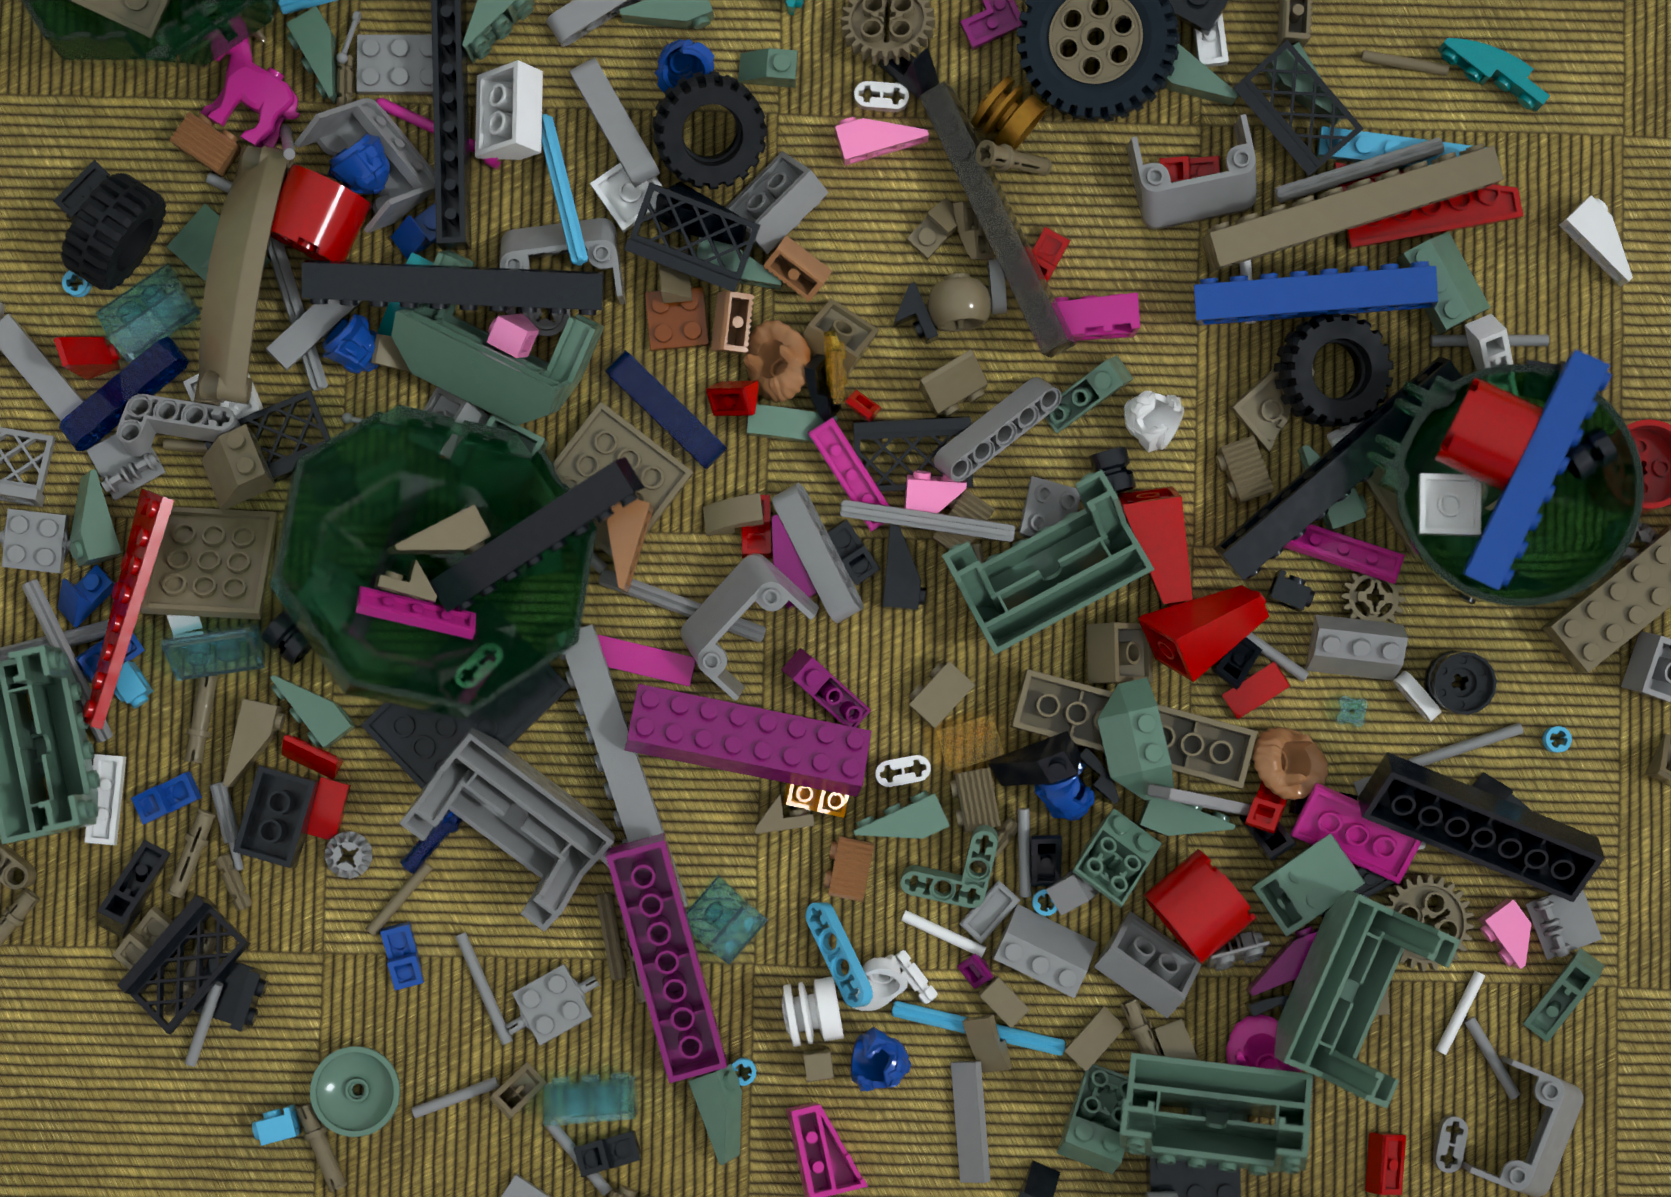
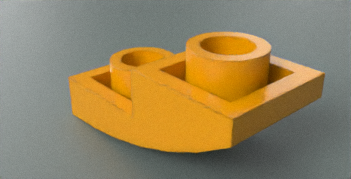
[782,783,849,818]

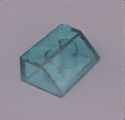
[96,263,201,363]
[161,623,265,681]
[543,1072,639,1126]

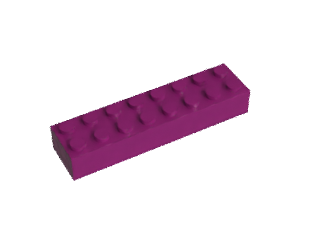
[624,684,872,797]
[606,833,727,1083]

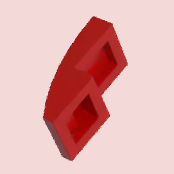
[1159,156,1221,183]
[1016,226,1071,293]
[845,390,882,422]
[742,495,772,559]
[1222,661,1291,720]
[307,777,351,840]
[1245,781,1288,833]

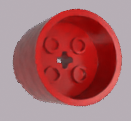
[270,164,372,262]
[1434,377,1543,491]
[1588,419,1671,515]
[1143,849,1257,964]

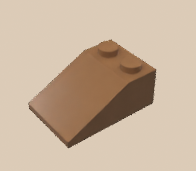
[607,499,654,593]

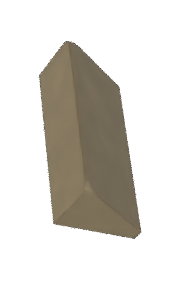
[659,244,692,303]

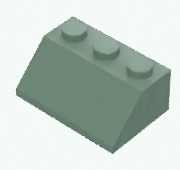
[1397,232,1491,335]

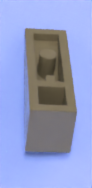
[223,698,285,787]

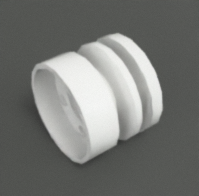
[782,976,844,1047]

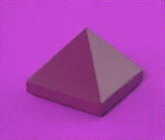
[957,954,993,989]

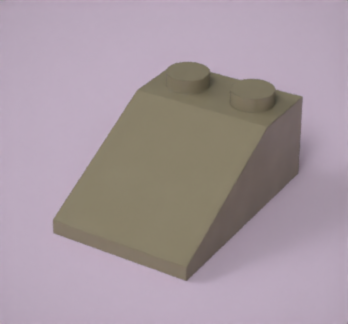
[386,504,491,556]

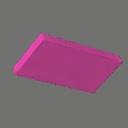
[1290,783,1422,884]

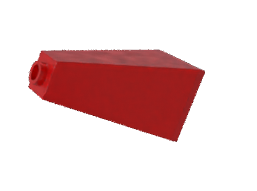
[1117,486,1193,607]
[1138,585,1269,682]

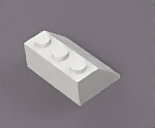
[475,60,543,160]

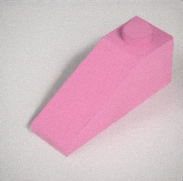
[835,117,929,166]

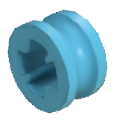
[62,270,92,298]
[1542,726,1572,753]
[1032,889,1057,916]
[732,1058,757,1086]

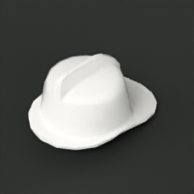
[852,954,908,1011]

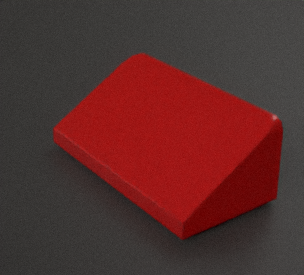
[706,380,759,416]
[282,734,343,779]
[1365,1132,1406,1195]

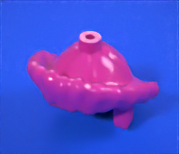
[1226,1014,1302,1072]

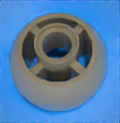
[928,273,991,332]

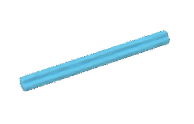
[541,114,588,266]
[891,1001,1066,1056]

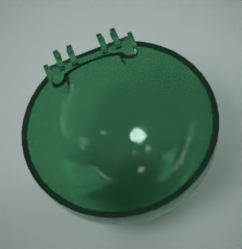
[1366,364,1644,607]

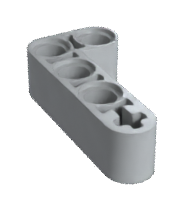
[116,394,241,456]

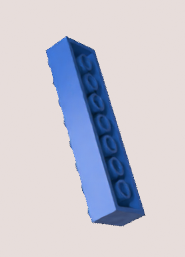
[1194,261,1438,326]
[1462,349,1612,590]

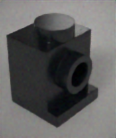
[1266,570,1315,612]

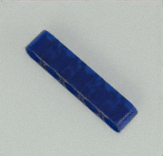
[59,337,189,451]
[605,350,727,470]

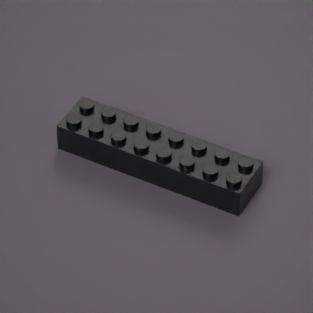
[1358,752,1605,902]

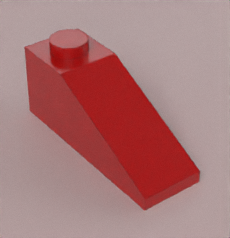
[53,337,121,380]

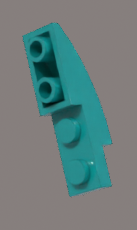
[1438,38,1550,112]

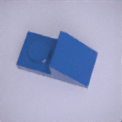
[391,203,436,260]
[58,564,115,628]

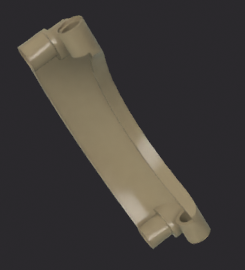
[194,146,294,406]

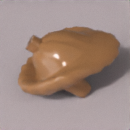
[744,320,811,403]
[1252,727,1329,800]

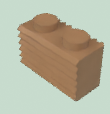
[170,112,241,178]
[764,235,832,301]
[711,291,755,354]
[823,836,874,902]

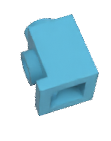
[114,661,154,709]
[252,1104,302,1146]

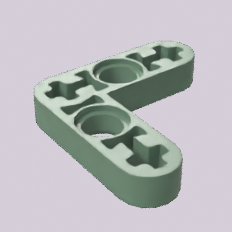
[901,825,998,908]

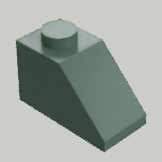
[738,48,798,88]

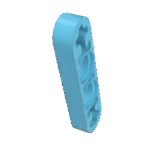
[805,902,873,1007]

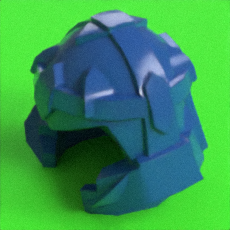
[654,39,715,93]
[328,133,390,194]
[322,314,379,374]
[1034,761,1095,821]
[850,1027,911,1091]

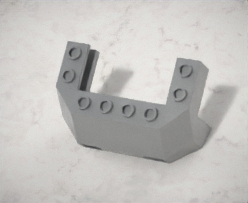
[399,727,615,932]

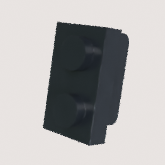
[53,160,111,221]
[194,958,268,1032]

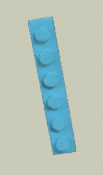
[1317,126,1487,169]

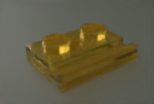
[823,331,847,404]
[935,714,1004,772]

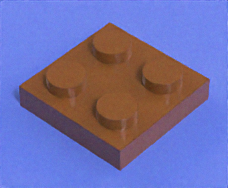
[645,287,709,352]

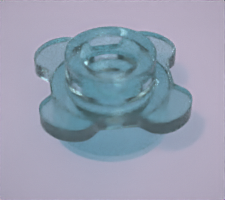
[1336,696,1368,727]

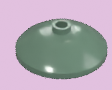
[310,1046,401,1137]

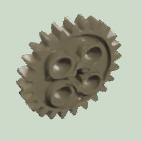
[841,0,935,66]
[1383,874,1474,971]

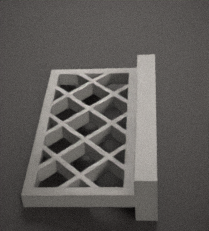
[0,427,56,508]

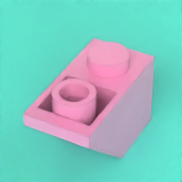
[486,314,539,358]
[904,470,967,513]
[1478,898,1532,969]

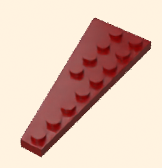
[83,488,174,729]

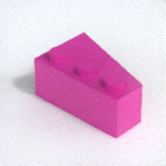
[1045,293,1140,342]
[786,1102,868,1197]

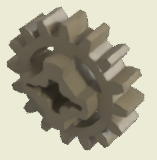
[1340,573,1406,623]

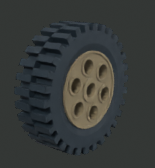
[1017,0,1180,122]

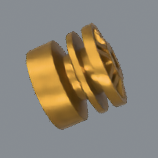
[970,76,1048,151]

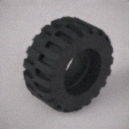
[652,71,767,190]
[61,173,166,290]
[1274,313,1394,427]

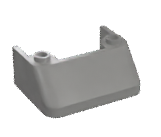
[294,98,435,234]
[1126,114,1257,230]
[500,218,626,315]
[681,553,819,701]
[1461,1055,1583,1197]

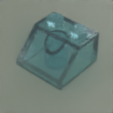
[687,875,768,965]

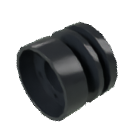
[1424,650,1497,715]

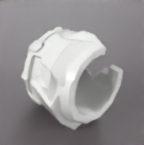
[1124,391,1184,453]

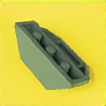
[1097,678,1174,801]

